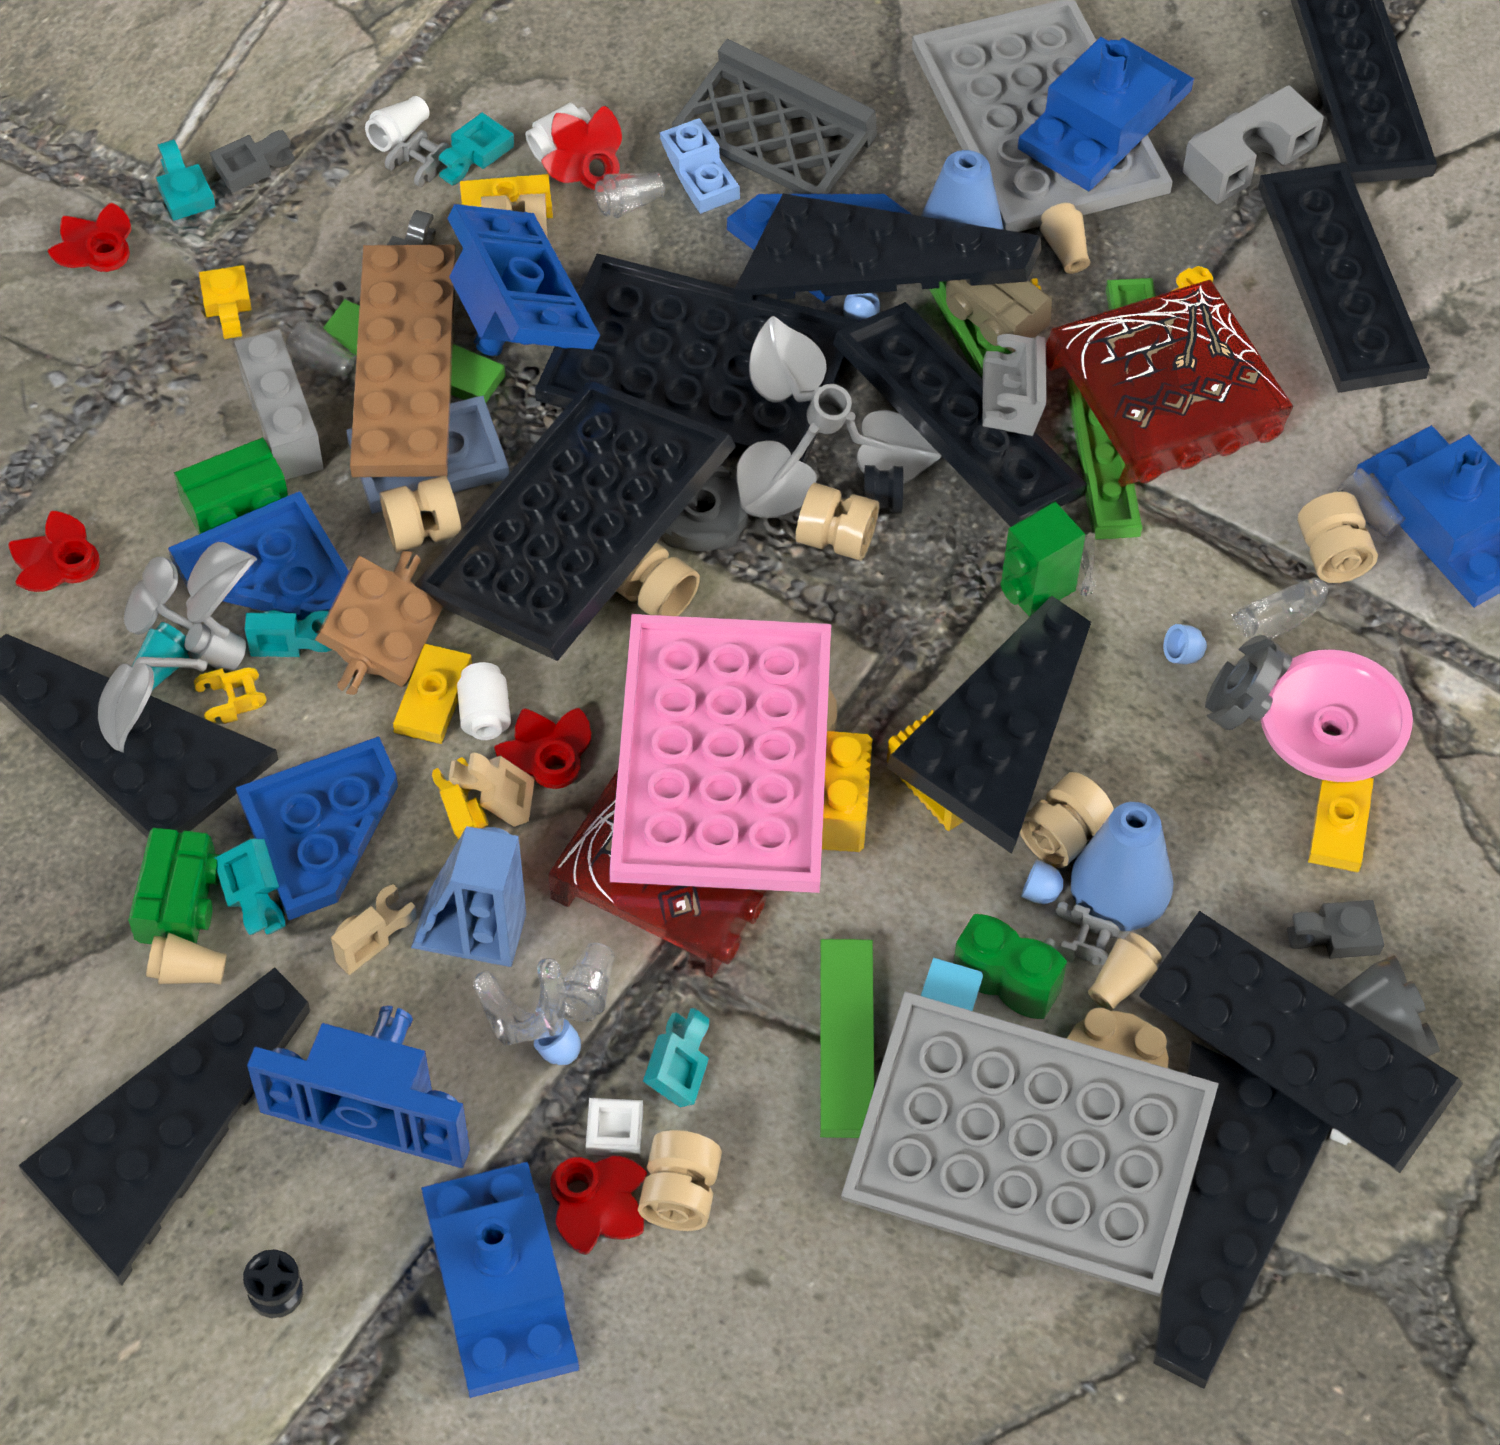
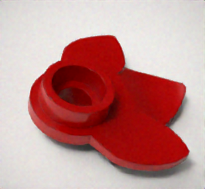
[541,106,622,190]
[47,203,132,272]
[8,510,100,592]
[494,708,591,789]
[550,1156,647,1255]

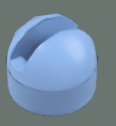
[843,293,880,322]
[1163,624,1207,665]
[1021,859,1063,905]
[534,1018,581,1065]

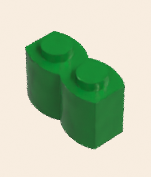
[953,914,1067,1019]

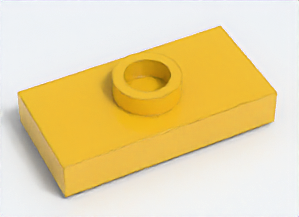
[460,174,553,218]
[393,643,472,744]
[1308,778,1374,873]

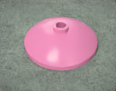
[1261,650,1413,782]

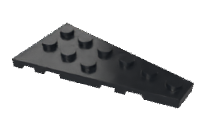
[734,193,1042,303]
[886,596,1091,854]
[0,634,279,838]
[19,967,310,1286]
[1153,1041,1331,1389]

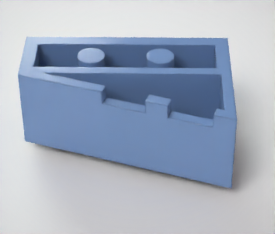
[411,826,527,967]

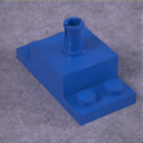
[1017,37,1194,192]
[448,204,600,356]
[1355,425,1500,608]
[247,1006,470,1169]
[421,1162,579,1398]

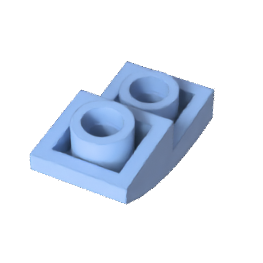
[660,118,740,214]

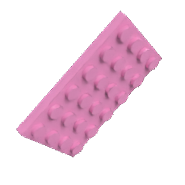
[610,614,831,893]

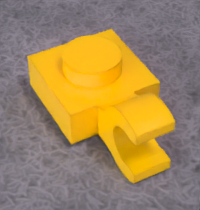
[199,265,252,339]
[432,757,489,839]

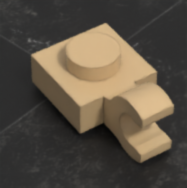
[449,752,535,827]
[331,884,417,975]

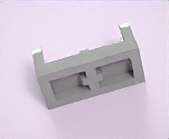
[983,334,1046,436]

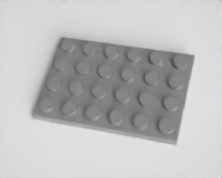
[912,0,1172,232]
[841,991,1219,1297]

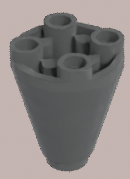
[1332,955,1440,1057]

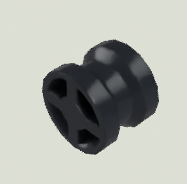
[863,465,904,513]
[243,1249,304,1318]

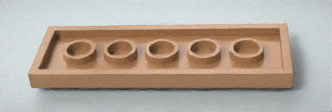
[350,245,456,477]

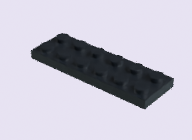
[1291,0,1437,184]
[1258,162,1430,393]
[833,302,1087,527]
[1139,911,1463,1173]

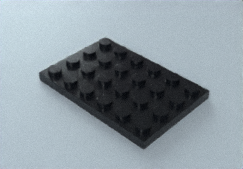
[535,253,858,464]
[414,380,736,661]

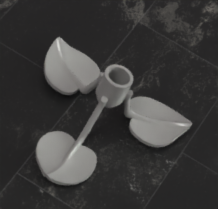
[736,316,941,518]
[98,542,257,753]

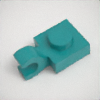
[439,112,514,186]
[156,139,216,221]
[245,610,332,657]
[215,839,285,935]
[643,1008,709,1108]

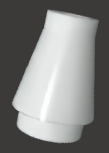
[365,96,429,152]

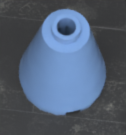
[921,150,1004,230]
[1070,802,1173,931]

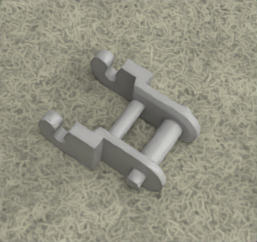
[385,130,449,188]
[1044,902,1120,965]

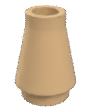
[1040,203,1090,274]
[1088,932,1162,1011]
[146,933,227,985]

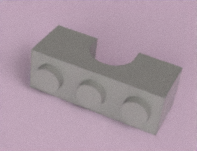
[1183,85,1324,204]
[234,329,324,480]

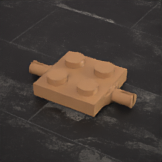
[315,551,443,695]

